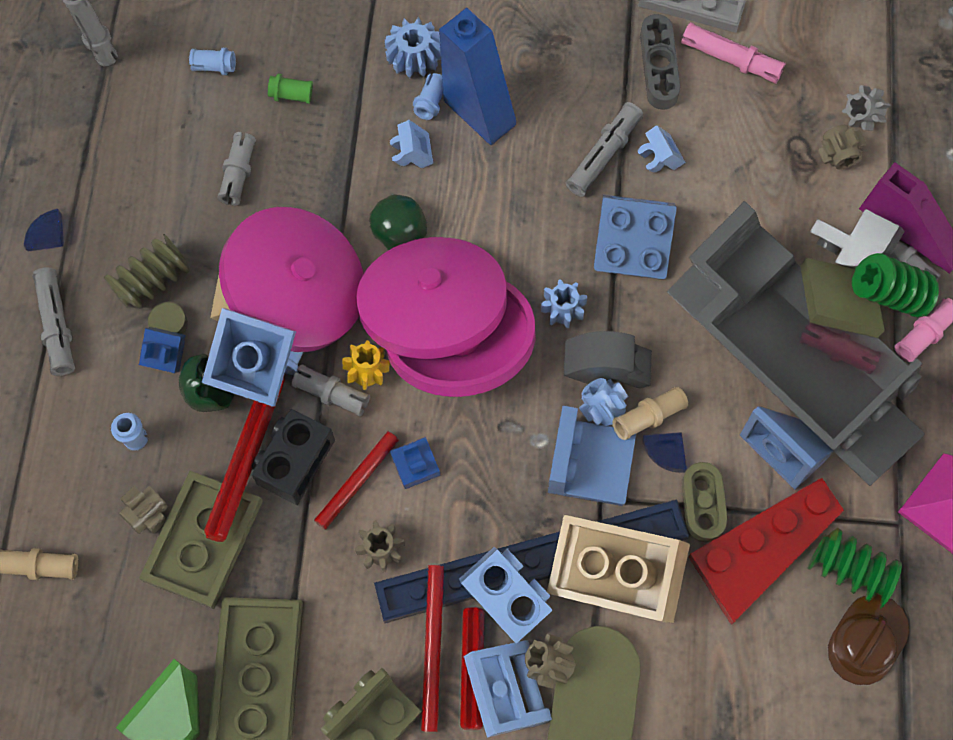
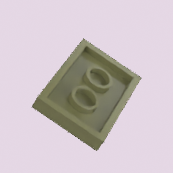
[139,471,263,609]

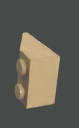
[547,515,690,623]

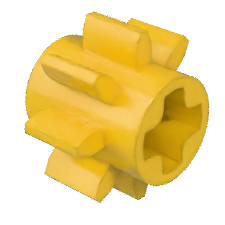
[342,340,390,390]

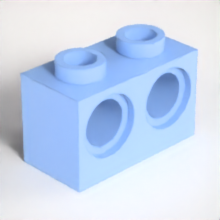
[459,547,552,644]

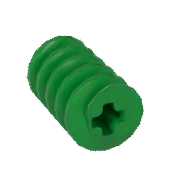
[852,253,939,318]
[807,528,902,609]

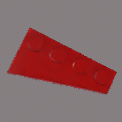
[688,478,844,625]

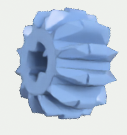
[385,17,441,79]

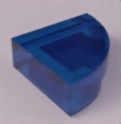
[24,209,64,252]
[642,432,687,473]

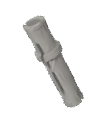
[62,0,118,66]
[566,102,643,197]
[32,267,75,376]

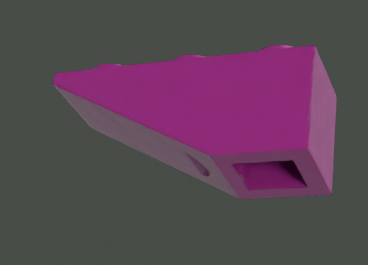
[859,162,953,274]

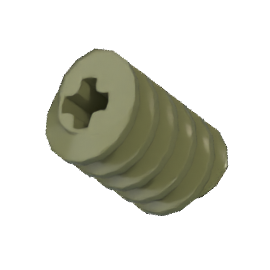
[104,234,190,309]

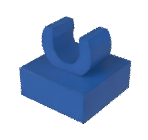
[139,327,186,373]
[390,437,440,489]

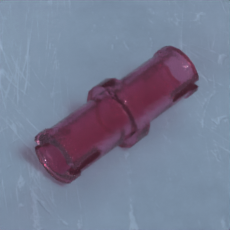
[800,321,881,375]

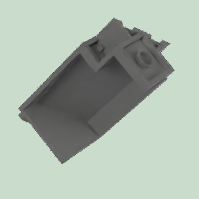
[667,201,925,486]

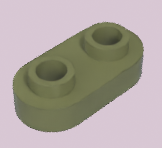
[682,462,727,542]

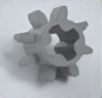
[842,85,891,131]

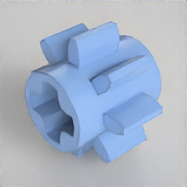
[541,279,587,328]
[579,378,629,426]

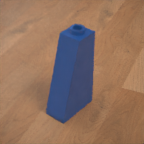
[439,7,516,145]

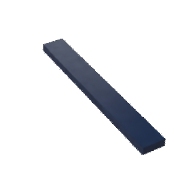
[374,499,689,623]

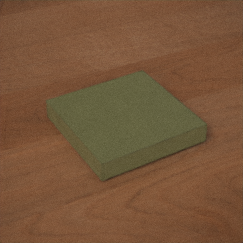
[800,257,885,338]

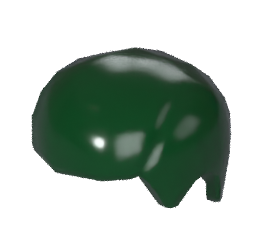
[369,194,427,250]
[179,354,234,412]

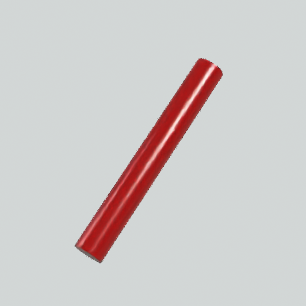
[314,431,399,530]

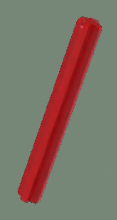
[204,377,285,542]

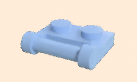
[463,640,552,738]

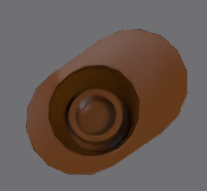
[828,594,909,685]

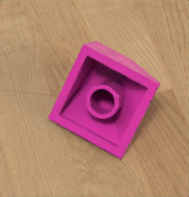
[898,453,953,554]

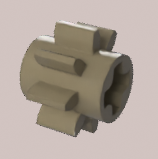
[818,124,867,170]
[119,486,169,534]
[355,520,405,572]
[525,634,576,689]

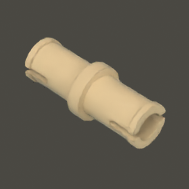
[612,387,688,440]
[0,548,78,580]

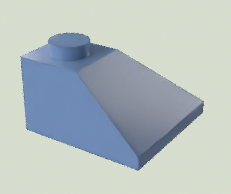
[202,308,296,406]
[740,406,833,490]

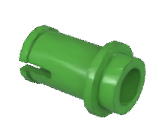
[268,73,313,104]

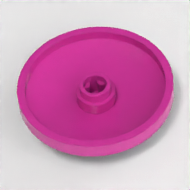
[219,207,364,352]
[357,237,507,359]
[386,282,536,397]

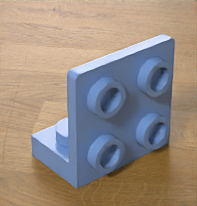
[594,194,677,279]
[548,406,636,506]

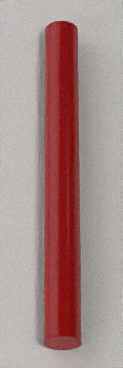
[421,565,444,732]

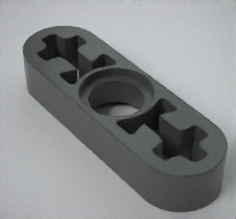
[640,14,680,110]

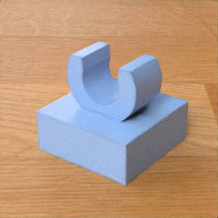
[390,120,433,169]
[637,125,686,173]

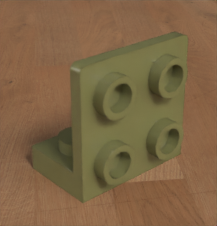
[321,668,422,740]

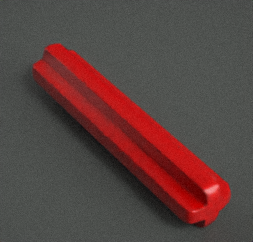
[460,607,485,730]

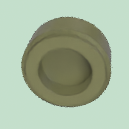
[148,302,188,334]

